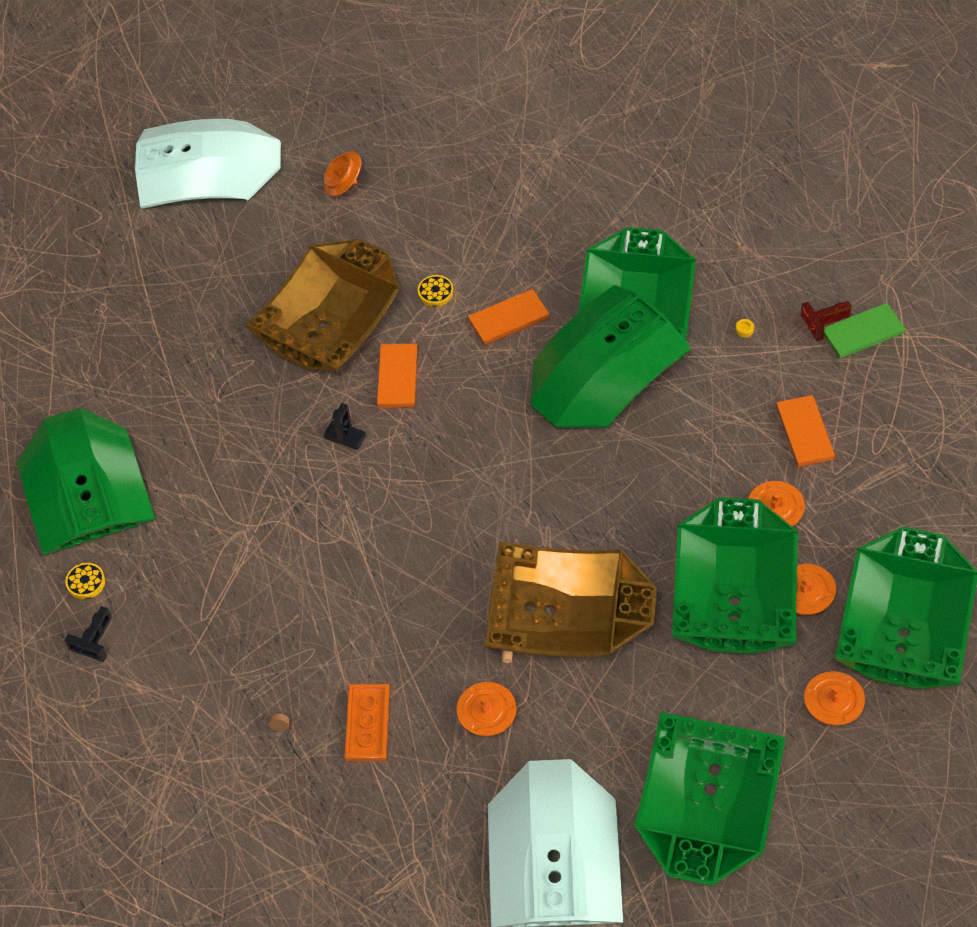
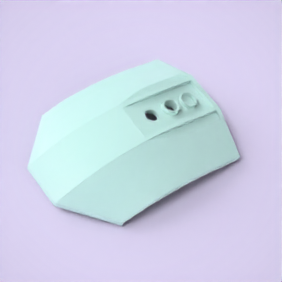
[135,119,281,209]
[488,759,623,927]

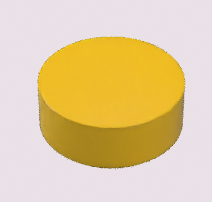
[735,319,754,338]

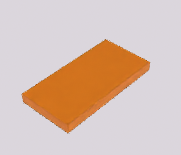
[468,289,550,345]
[377,344,418,408]
[776,395,835,467]
[344,684,390,761]

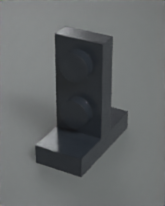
[324,403,366,450]
[64,606,112,662]

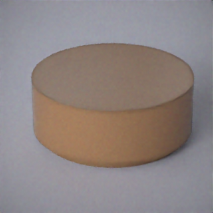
[268,713,290,731]

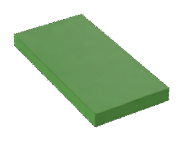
[822,303,906,359]

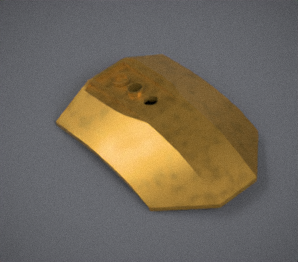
[246,238,399,371]
[484,541,657,657]

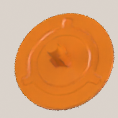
[324,151,361,197]
[748,481,805,527]
[796,564,836,615]
[804,671,865,726]
[457,682,517,736]

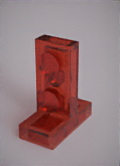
[800,301,852,342]

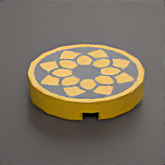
[418,275,454,307]
[65,563,105,600]

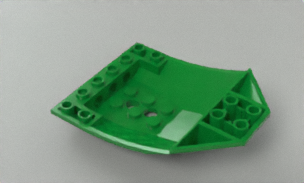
[577,227,696,360]
[530,285,691,428]
[17,408,155,556]
[672,497,798,654]
[835,527,977,689]
[634,712,786,887]

